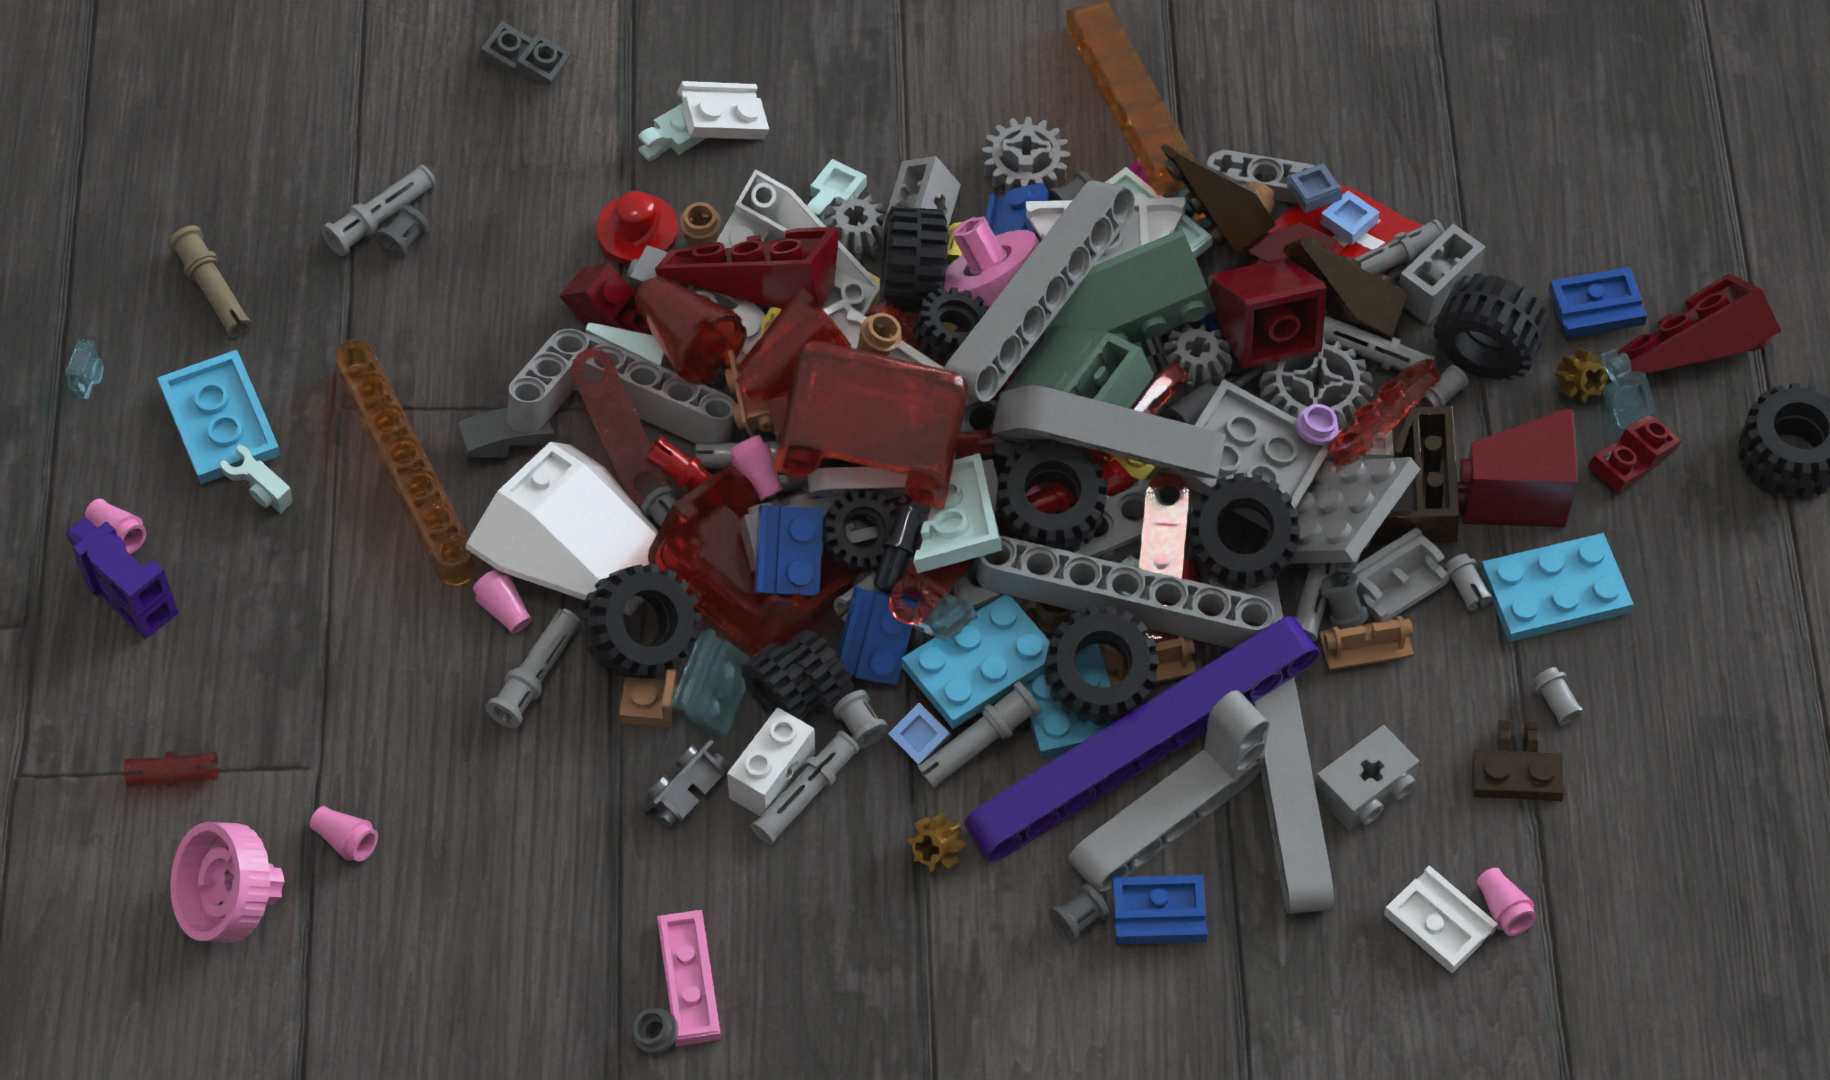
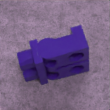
[66,518,179,640]

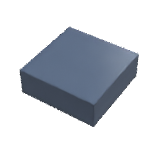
[1287,163,1342,213]

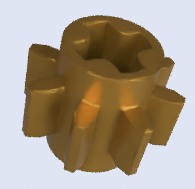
[1554,348,1609,403]
[907,813,967,872]

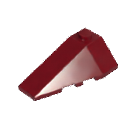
[655,227,839,314]
[1603,273,1782,379]

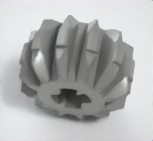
[823,192,886,262]
[1163,322,1232,393]

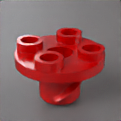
[596,191,679,265]

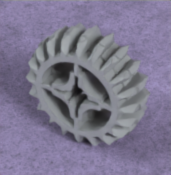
[1259,336,1373,431]

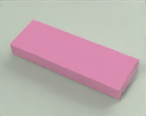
[657,910,721,1047]

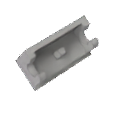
[1350,527,1449,623]

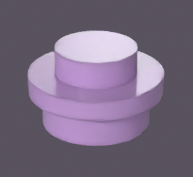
[1296,404,1339,445]

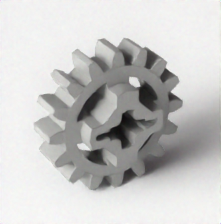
[982,117,1070,195]

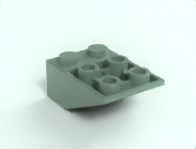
[1005,326,1154,409]

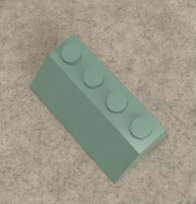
[1042,229,1216,344]

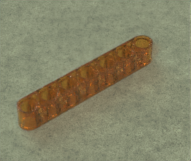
[1066,0,1195,196]
[335,339,476,588]

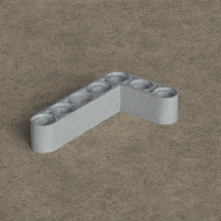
[506,329,736,444]
[991,385,1226,479]
[1068,690,1270,894]

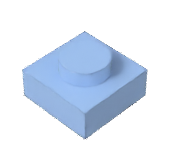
[1320,190,1379,245]
[888,703,952,765]

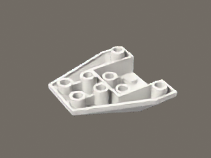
[674,169,880,353]
[466,442,682,616]

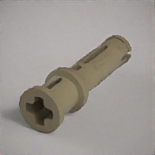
[168,225,252,338]

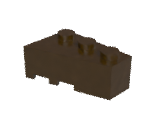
[1371,406,1459,544]

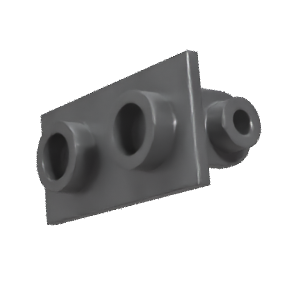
[642,739,727,828]

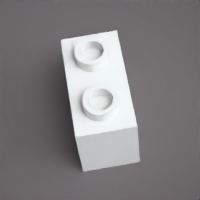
[727,707,815,817]

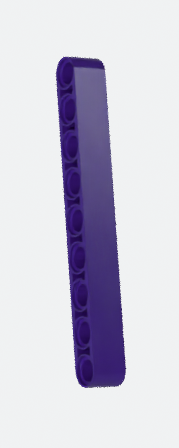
[964,616,1320,861]

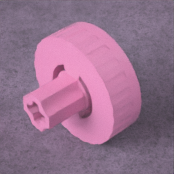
[944,216,1040,308]
[170,822,285,942]

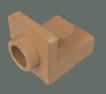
[619,669,685,728]

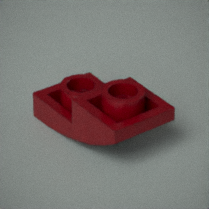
[1588,414,1682,493]

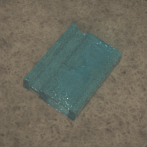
[670,629,750,739]

